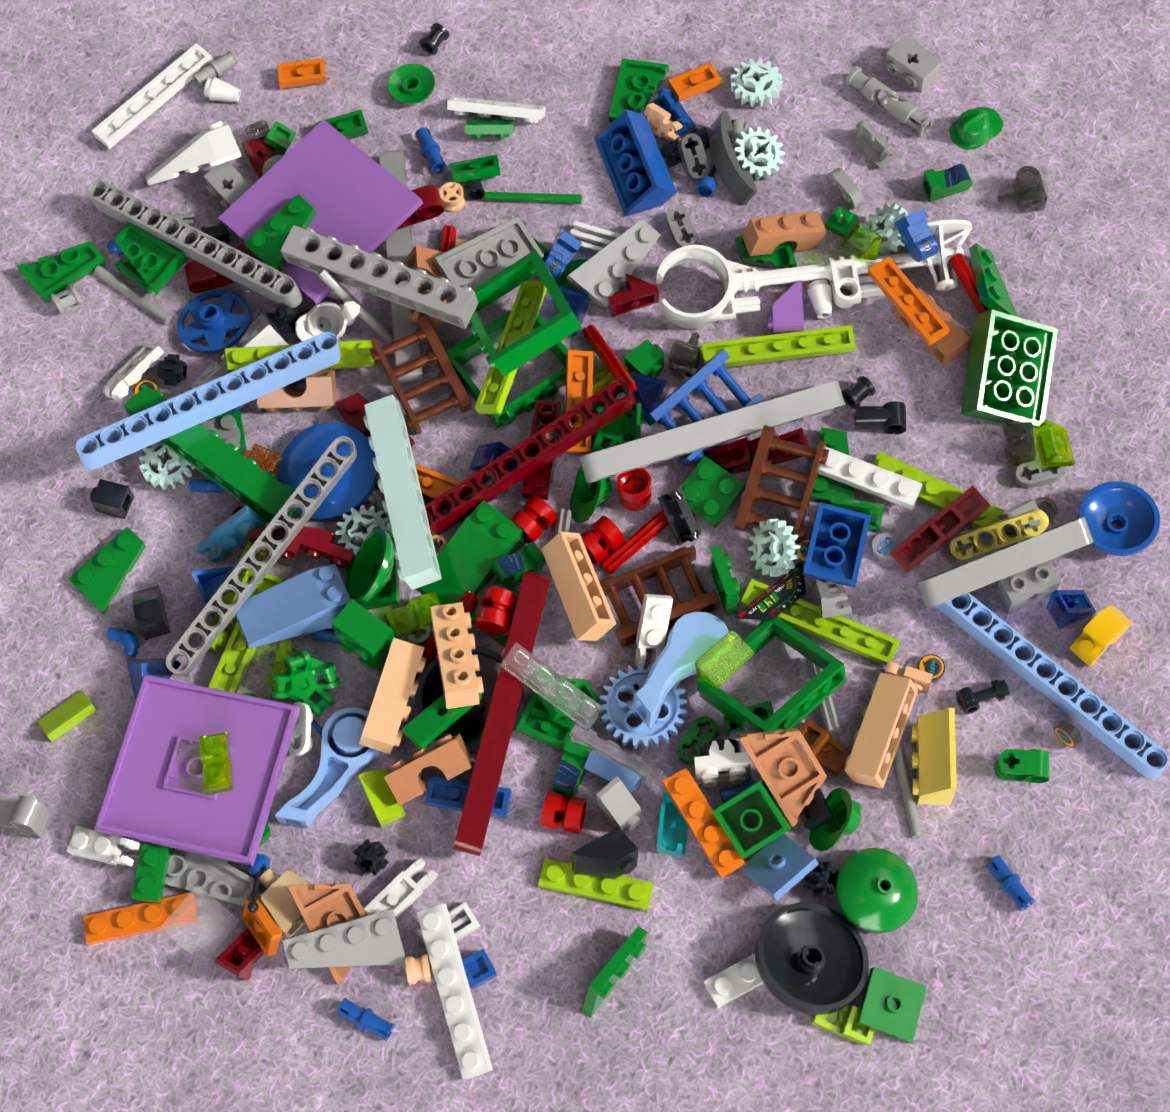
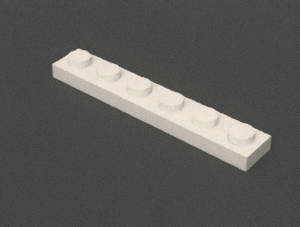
[92,43,213,149]
[417,903,493,1080]

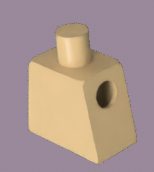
[259,869,309,938]

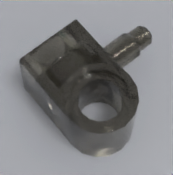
[998,166,1048,214]
[669,332,701,380]
[1003,422,1036,466]

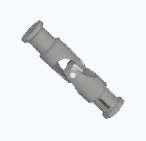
[846,66,934,137]

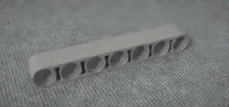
[916,516,1094,608]

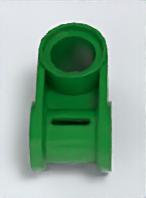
[994,749,1050,783]

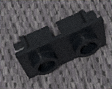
[660,127,710,168]
[265,307,311,333]
[658,487,701,545]

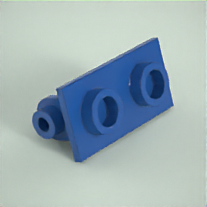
[651,88,696,136]

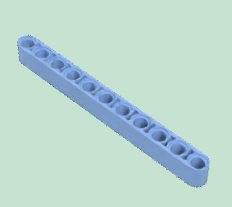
[75,332,341,470]
[929,572,1168,778]

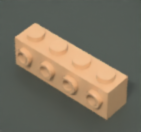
[541,532,616,641]
[430,602,484,709]
[359,638,427,754]
[845,673,918,789]

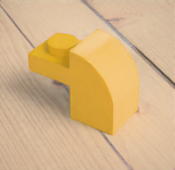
[1069,605,1133,667]

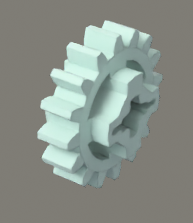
[731,58,782,108]
[733,126,785,180]
[861,203,908,257]
[139,442,195,490]
[335,505,390,556]
[748,519,800,577]

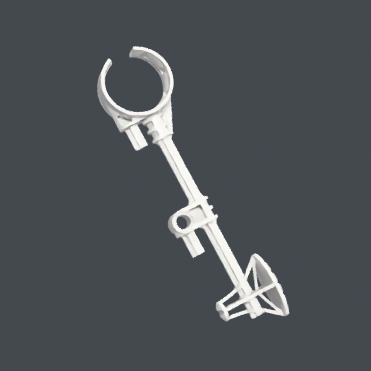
[656,219,972,329]

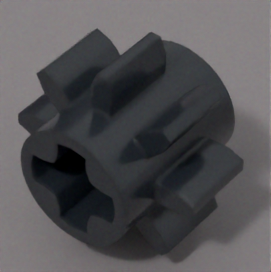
[157,354,187,386]
[353,839,389,876]
[804,862,838,897]

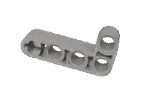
[0,795,51,839]

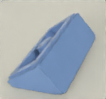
[584,750,642,793]

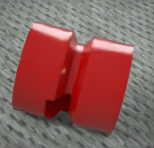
[617,467,652,511]
[509,495,558,544]
[580,516,625,565]
[475,587,518,635]
[541,792,587,834]

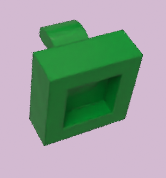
[825,206,859,239]

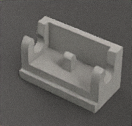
[811,577,852,618]

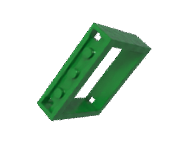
[468,249,582,377]
[446,310,568,429]
[696,617,846,733]

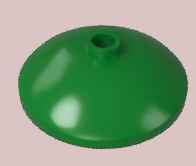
[346,529,394,605]
[835,848,918,933]

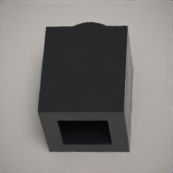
[90,479,134,519]

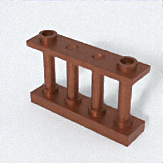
[369,315,472,435]
[734,425,829,544]
[600,545,720,648]

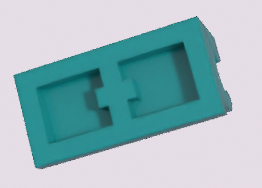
[657,791,688,856]

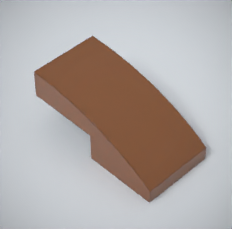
[799,719,852,777]

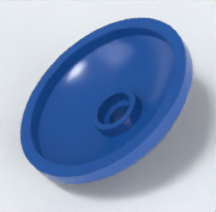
[1078,481,1160,556]

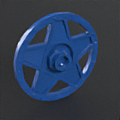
[177,290,250,353]

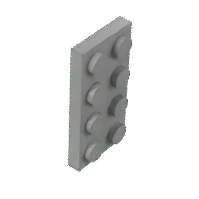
[434,217,545,289]

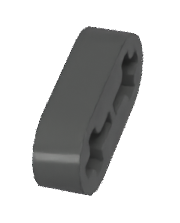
[678,133,709,180]

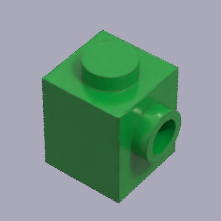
[624,339,665,385]

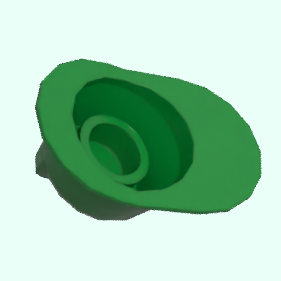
[949,107,1003,150]
[570,466,612,523]
[809,788,862,852]

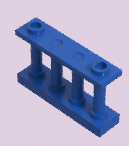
[643,349,763,465]

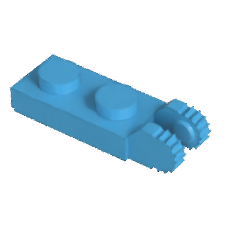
[197,506,266,563]

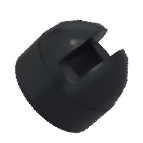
[464,180,485,201]

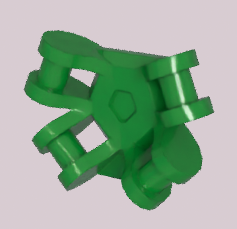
[592,403,646,453]
[270,648,341,718]

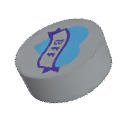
[871,533,898,561]

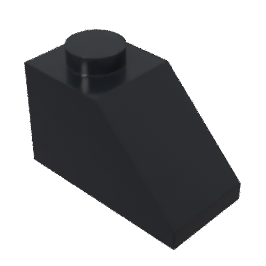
[132,585,171,640]
[572,827,639,879]

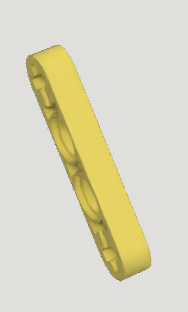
[950,509,1049,560]

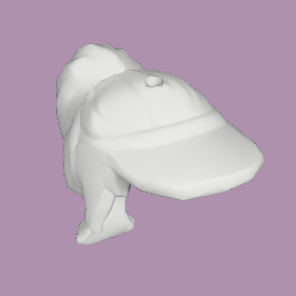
[295,301,360,342]

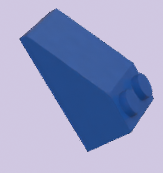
[802,502,871,588]

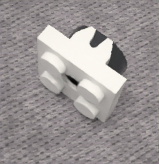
[694,739,752,787]

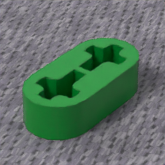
[678,716,717,765]

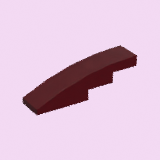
[701,428,809,474]
[890,485,991,574]

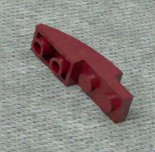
[522,400,562,500]
[247,526,355,568]

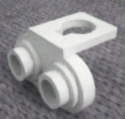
[288,702,313,756]

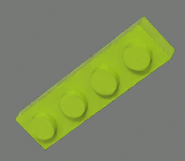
[538,858,654,912]

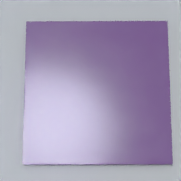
[218,119,423,305]
[94,674,300,866]

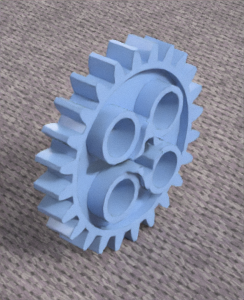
[599,663,687,750]

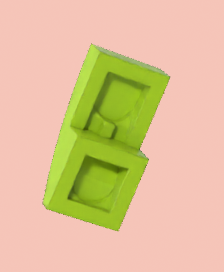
[811,1006,875,1045]

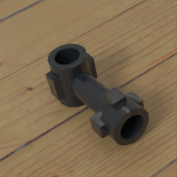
[956,680,1010,714]

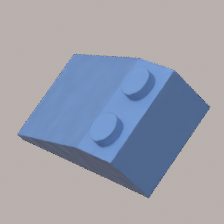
[236,563,351,648]

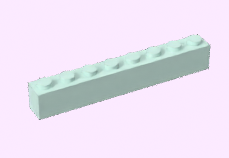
[363,394,442,590]

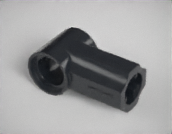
[855,401,907,434]

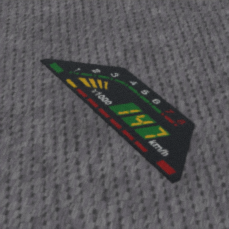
[734,563,806,620]

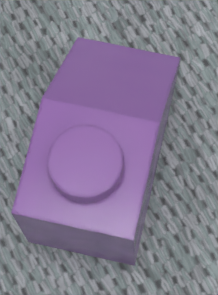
[767,282,804,335]

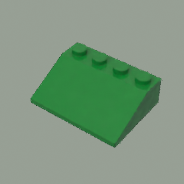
[961,309,1058,428]

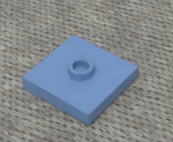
[740,834,818,901]

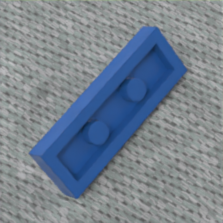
[425,776,512,818]

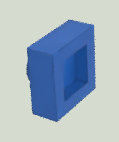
[462,949,498,989]

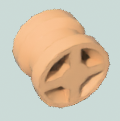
[439,182,465,212]
[405,953,433,985]

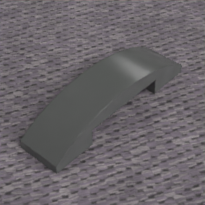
[709,111,757,205]

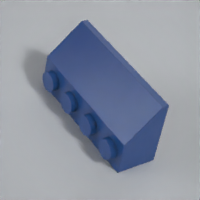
[595,109,677,216]

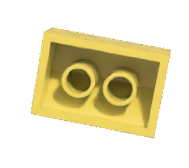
[911,708,957,805]

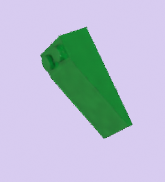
[419,500,525,605]

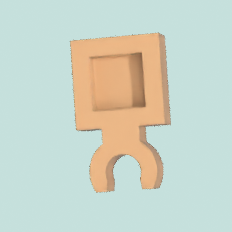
[644,103,682,142]
[885,662,933,693]

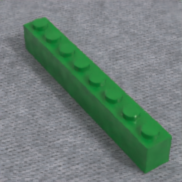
[124,385,297,523]

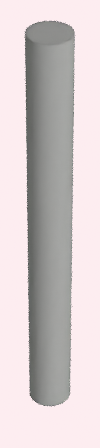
[94,266,172,325]
[317,268,394,344]
[893,742,923,838]

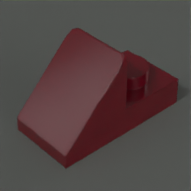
[608,274,659,317]
[215,928,264,980]

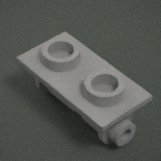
[850,120,899,169]

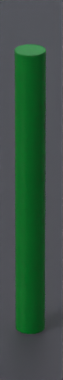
[484,192,582,204]

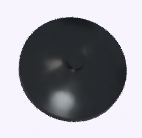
[416,647,525,754]
[755,902,869,1015]

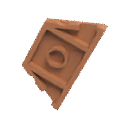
[737,728,827,827]
[286,883,366,985]

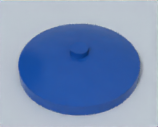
[277,422,379,522]

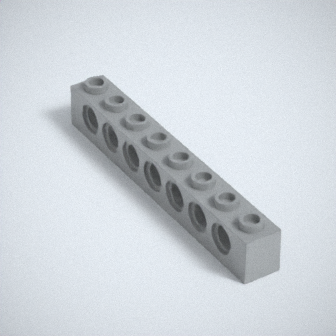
[280,225,478,329]

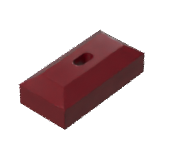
[241,135,274,179]

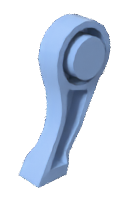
[632,612,730,729]
[275,707,380,828]

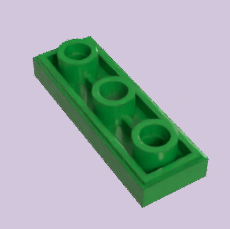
[402,693,483,750]

